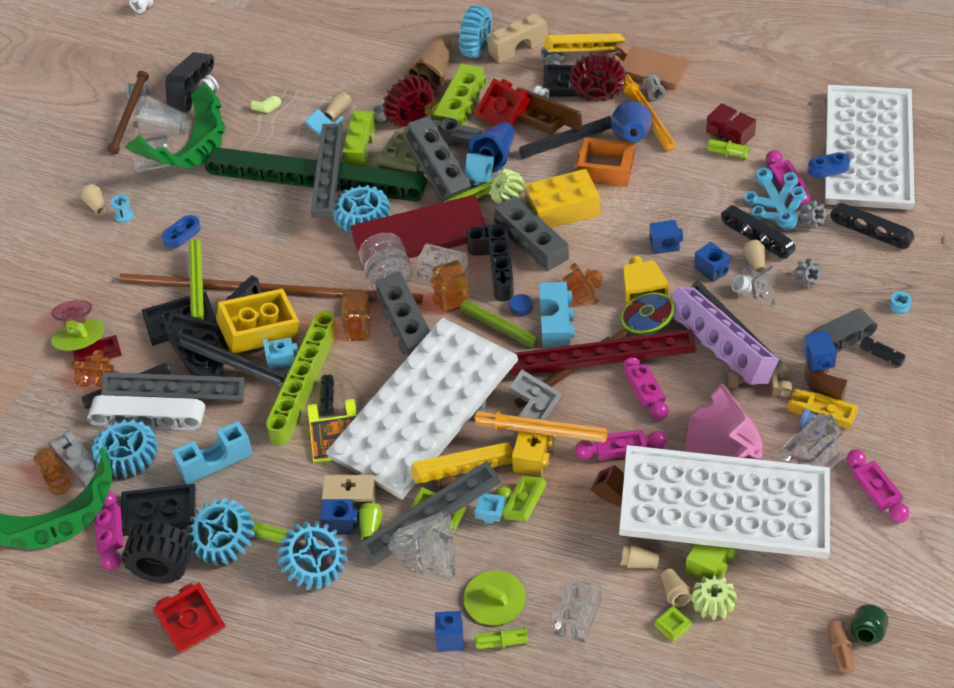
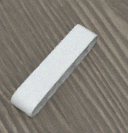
[87,395,205,431]

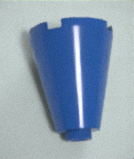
[611,102,653,142]
[467,122,515,173]

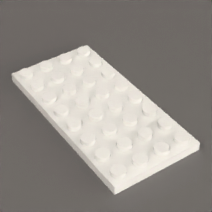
[825,85,915,210]
[326,317,518,500]
[619,445,830,559]

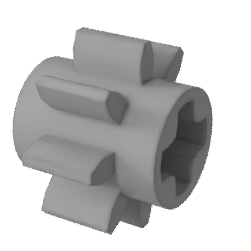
[540,47,565,65]
[798,200,828,228]
[793,259,823,288]

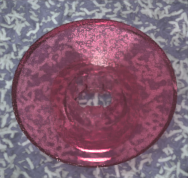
[51,300,92,326]

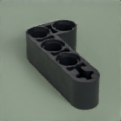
[165,52,214,112]
[466,224,514,302]

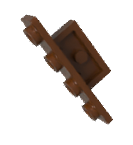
[520,88,583,134]

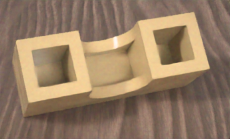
[487,13,548,63]

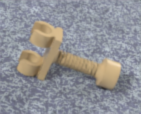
[727,363,792,398]

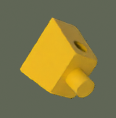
[623,256,669,305]

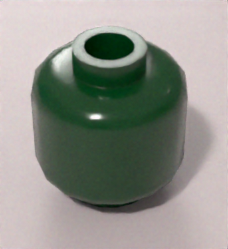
[850,604,888,645]

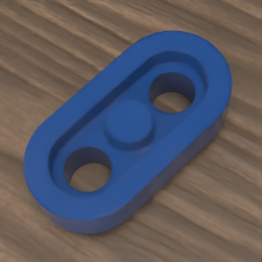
[807,152,850,178]
[162,215,201,248]

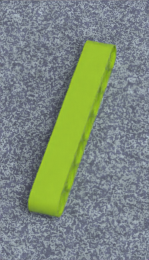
[266,310,337,446]

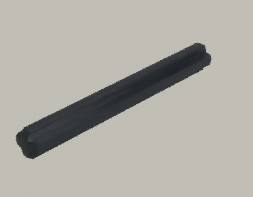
[519,116,612,158]
[178,333,286,387]

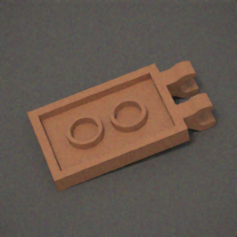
[610,43,689,90]

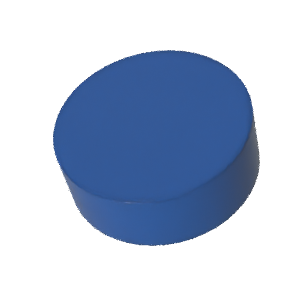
[510,294,532,316]

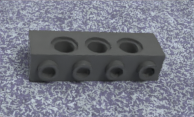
[402,116,471,202]
[494,196,569,271]
[374,272,430,357]

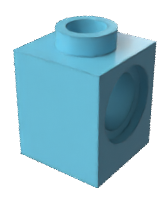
[464,153,494,186]

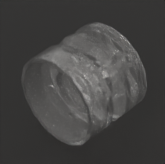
[358,233,413,290]

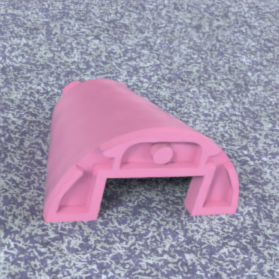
[684,384,763,460]

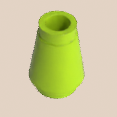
[358,503,383,541]

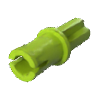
[707,139,750,159]
[475,627,529,650]

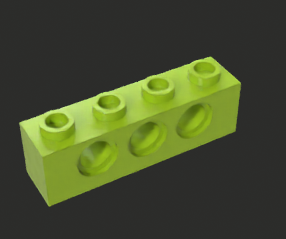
[433,63,487,126]

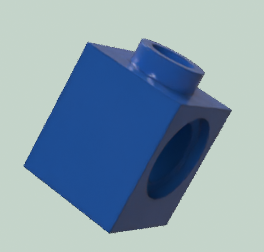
[649,220,683,254]
[694,242,730,282]
[803,331,837,372]
[320,499,359,535]
[435,611,464,652]

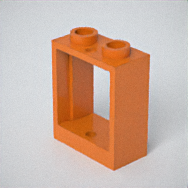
[574,137,635,187]

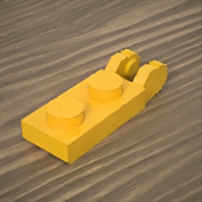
[786,389,859,429]

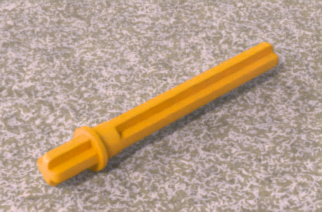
[623,74,675,151]
[475,411,608,442]

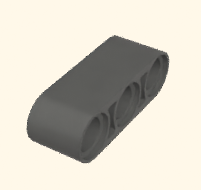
[811,308,878,353]

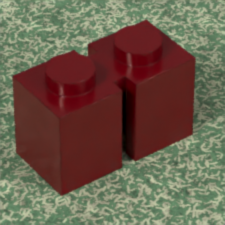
[706,103,756,145]

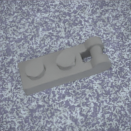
[48,430,97,487]

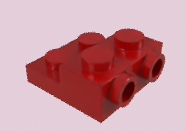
[474,78,531,126]
[153,582,226,655]

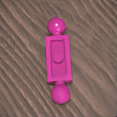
[766,150,810,209]
[621,358,669,420]
[575,430,667,461]
[846,449,910,523]
[95,491,124,570]

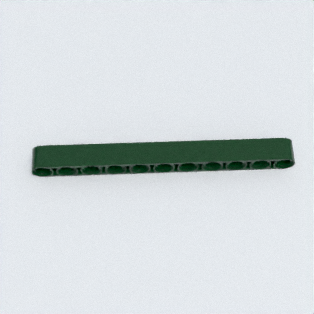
[204,147,428,201]

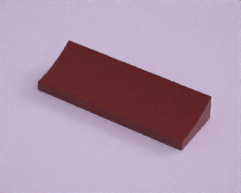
[351,194,486,270]

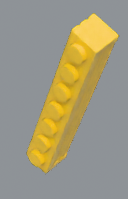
[543,33,626,52]
[410,442,514,484]

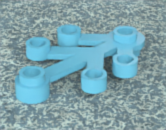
[744,167,806,231]

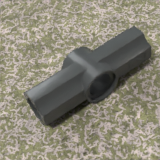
[421,118,483,146]

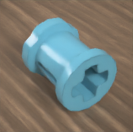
[110,194,134,223]

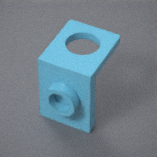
[305,109,344,137]

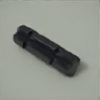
[860,336,906,367]
[320,374,334,415]

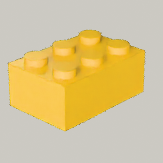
[525,169,600,228]
[216,288,299,353]

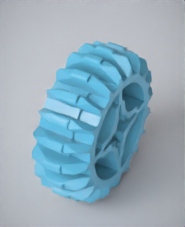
[458,5,493,59]
[333,185,390,233]
[92,419,158,479]
[187,497,255,566]
[278,521,347,590]

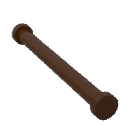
[107,71,149,154]

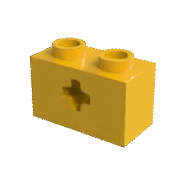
[512,431,555,477]

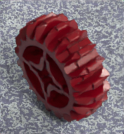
[570,51,625,101]
[382,74,435,128]

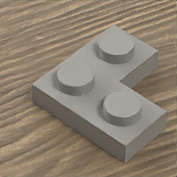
[509,370,562,420]

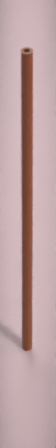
[119,273,423,303]

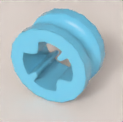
[889,291,912,314]

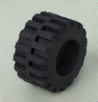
[122,521,192,583]

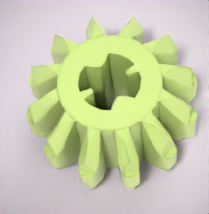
[489,169,525,205]
[691,575,737,621]

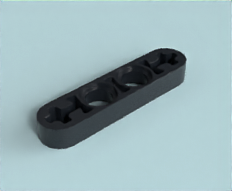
[830,203,915,249]
[721,205,796,259]

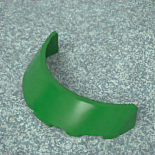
[124,83,225,168]
[0,445,113,549]

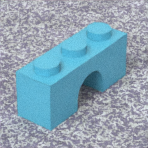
[539,281,575,349]
[172,421,253,484]

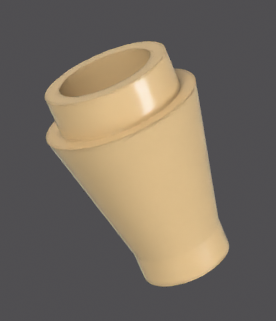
[324,91,352,121]
[81,184,107,215]
[743,240,766,275]
[620,543,659,569]
[661,569,691,608]

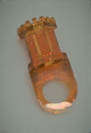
[33,448,71,495]

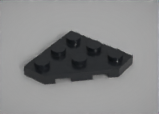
[164,312,230,377]

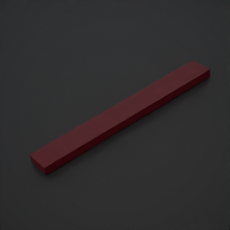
[509,330,696,377]

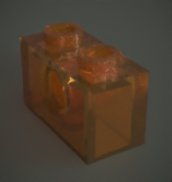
[430,260,468,314]
[340,290,371,341]

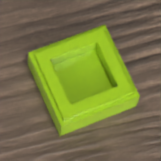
[654,606,692,642]

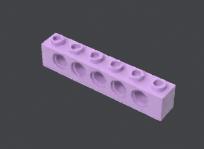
[672,286,779,386]

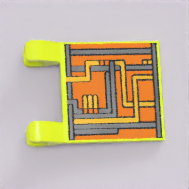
[307,399,357,463]

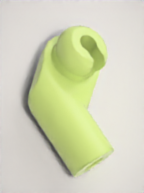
[251,96,281,113]

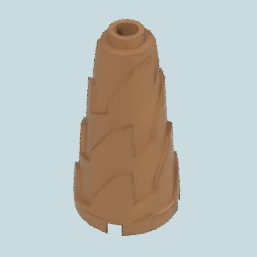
[403,35,452,96]

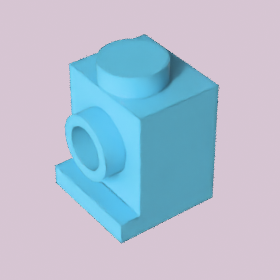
[263,338,298,370]

